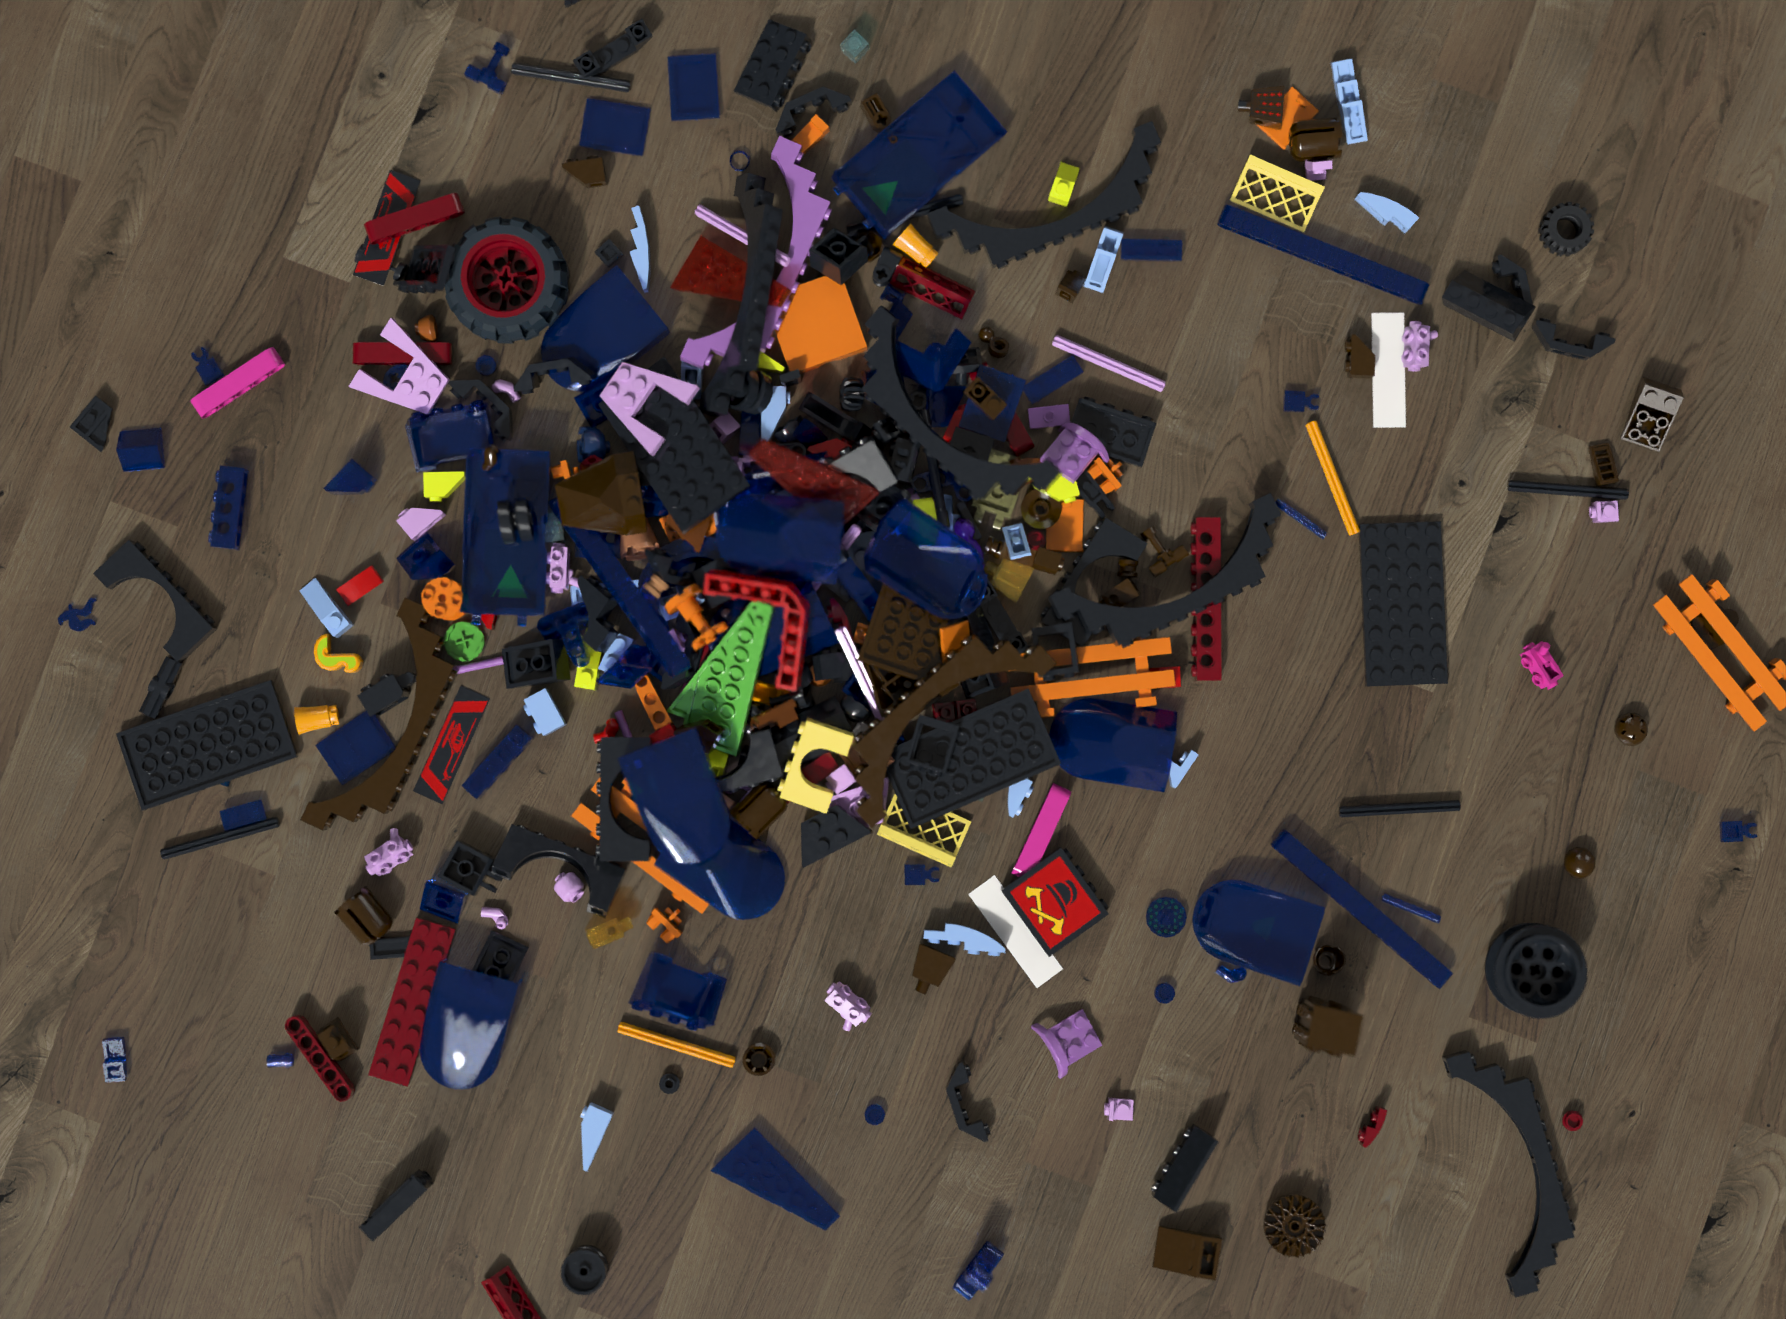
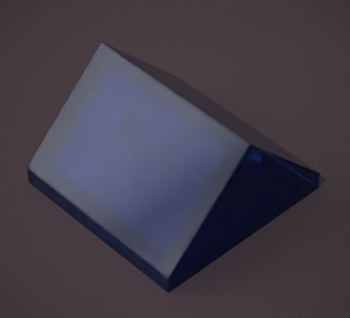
[574,378,611,427]
[116,428,165,472]
[420,879,469,924]

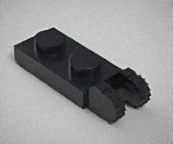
[1076,469,1116,519]

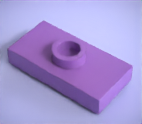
[1028,404,1070,429]

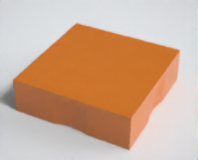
[775,276,867,374]

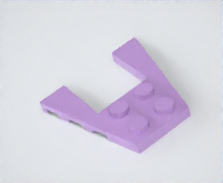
[349,318,450,414]
[600,362,700,456]

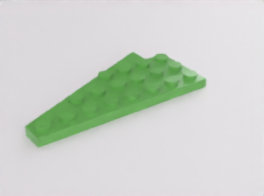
[667,601,775,756]

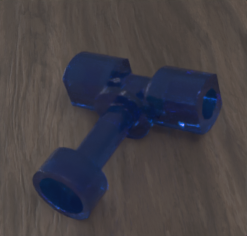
[464,42,510,95]

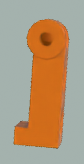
[791,114,829,156]
[632,672,674,731]

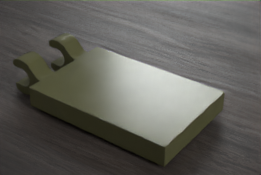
[971,449,1022,531]

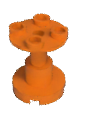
[421,577,470,621]
[664,583,729,651]

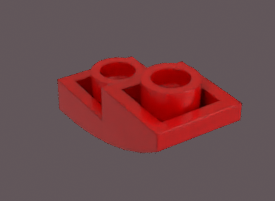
[336,565,384,606]

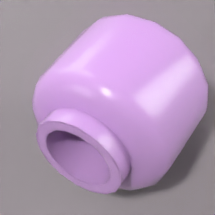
[554,872,584,903]

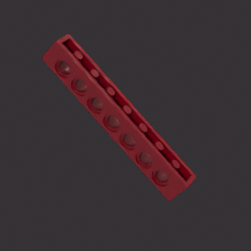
[1190,517,1222,681]

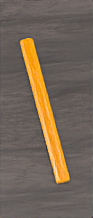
[1306,420,1360,535]
[617,1022,736,1068]

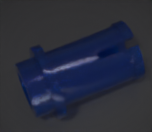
[267,1052,294,1069]

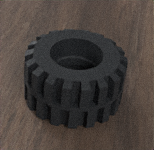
[1538,202,1594,257]

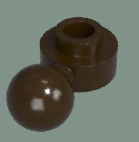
[978,326,1009,358]

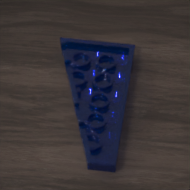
[710,1127,840,1231]

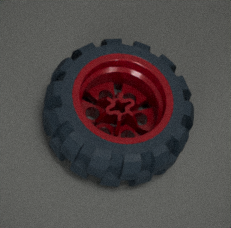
[445,216,570,344]

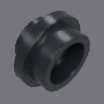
[659,1073,680,1094]

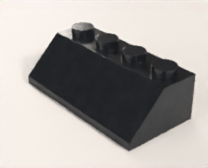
[1442,270,1536,342]
[957,607,1010,699]
[771,696,855,774]
[1151,1124,1219,1213]

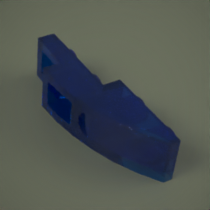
[833,556,878,623]

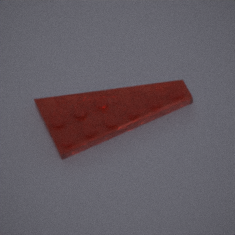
[670,236,792,308]
[748,438,879,533]

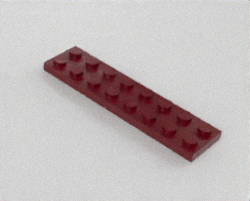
[368,917,456,1087]

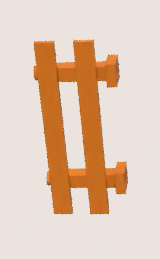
[1653,574,1786,732]
[1009,637,1175,718]
[571,775,732,914]

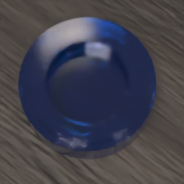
[476,355,497,376]
[1154,983,1175,1004]
[864,1104,885,1125]

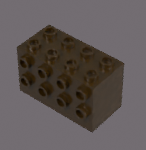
[1292,996,1364,1057]

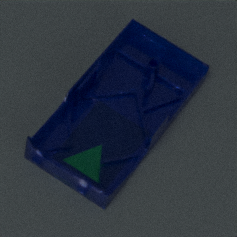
[831,71,1007,240]
[460,448,551,626]

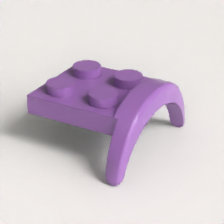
[1040,423,1109,484]
[1031,1009,1102,1079]

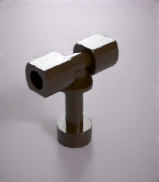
[1140,525,1189,578]

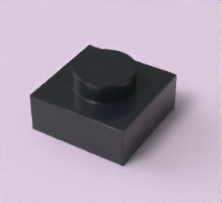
[594,239,623,268]

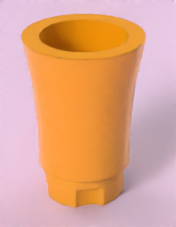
[893,224,939,268]
[294,705,340,735]

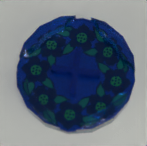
[1145,896,1187,938]

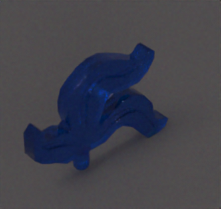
[58,598,97,632]

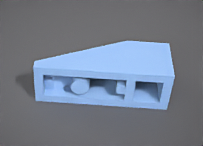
[761,386,791,449]
[300,578,354,638]
[580,1103,614,1171]

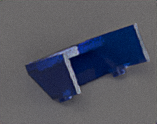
[890,300,971,392]

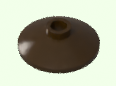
[1021,489,1061,529]

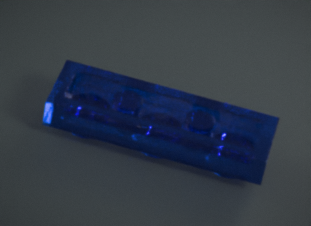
[1120,239,1182,262]
[1021,355,1084,405]

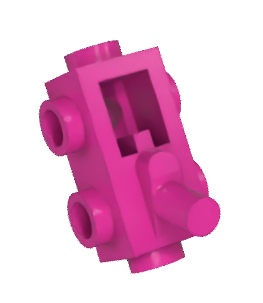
[1519,641,1564,690]

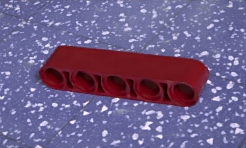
[364,193,465,245]
[353,342,452,365]
[968,361,1035,457]
[285,1015,355,1102]

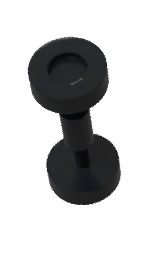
[354,244,408,281]

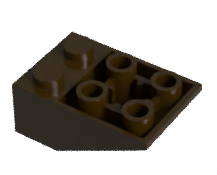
[1621,377,1684,452]
[1152,1226,1222,1281]

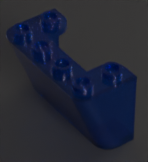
[405,400,497,473]
[628,952,727,1031]

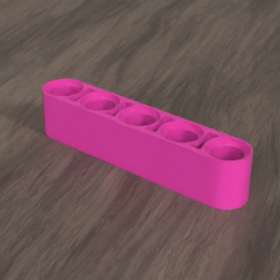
[190,347,285,419]
[1011,783,1072,877]

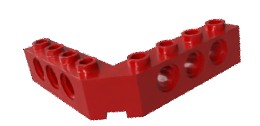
[704,569,810,691]

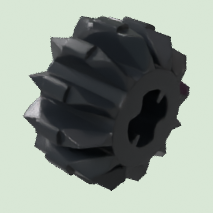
[839,377,864,412]

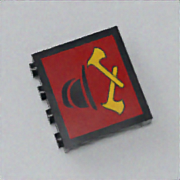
[1000,846,1109,957]

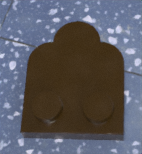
[1689,604,1739,650]

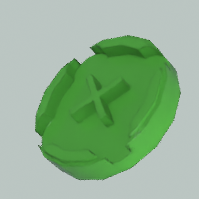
[444,621,485,662]

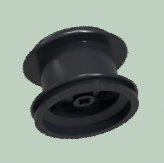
[1485,923,1588,1019]

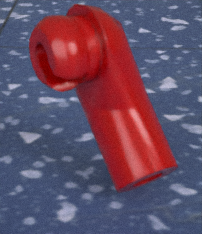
[593,718,619,744]

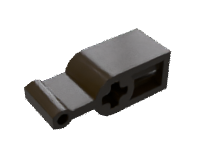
[860,93,897,148]

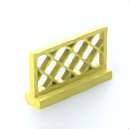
[1230,155,1325,232]
[877,794,971,867]

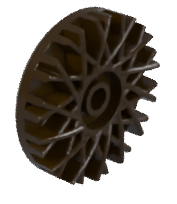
[1263,1194,1326,1258]

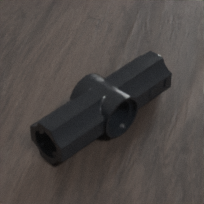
[139,656,183,719]

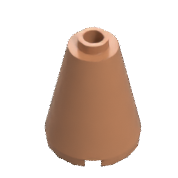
[620,516,661,561]

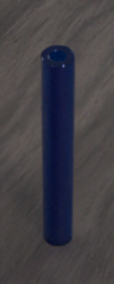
[1275,498,1328,540]
[1381,893,1441,924]

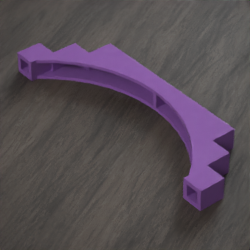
[680,136,832,370]

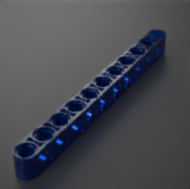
[1217,205,1430,305]
[549,497,691,678]
[1270,829,1453,989]

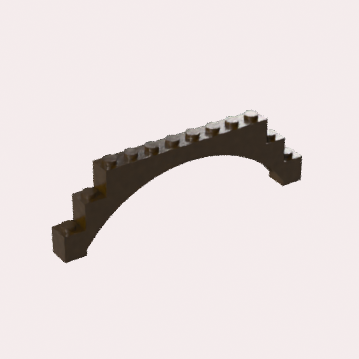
[300,598,458,831]
[852,634,1057,828]

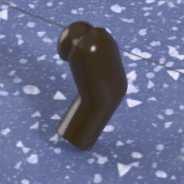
[482,444,499,471]

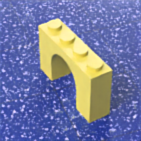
[778,717,854,813]

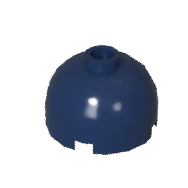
[577,426,610,462]

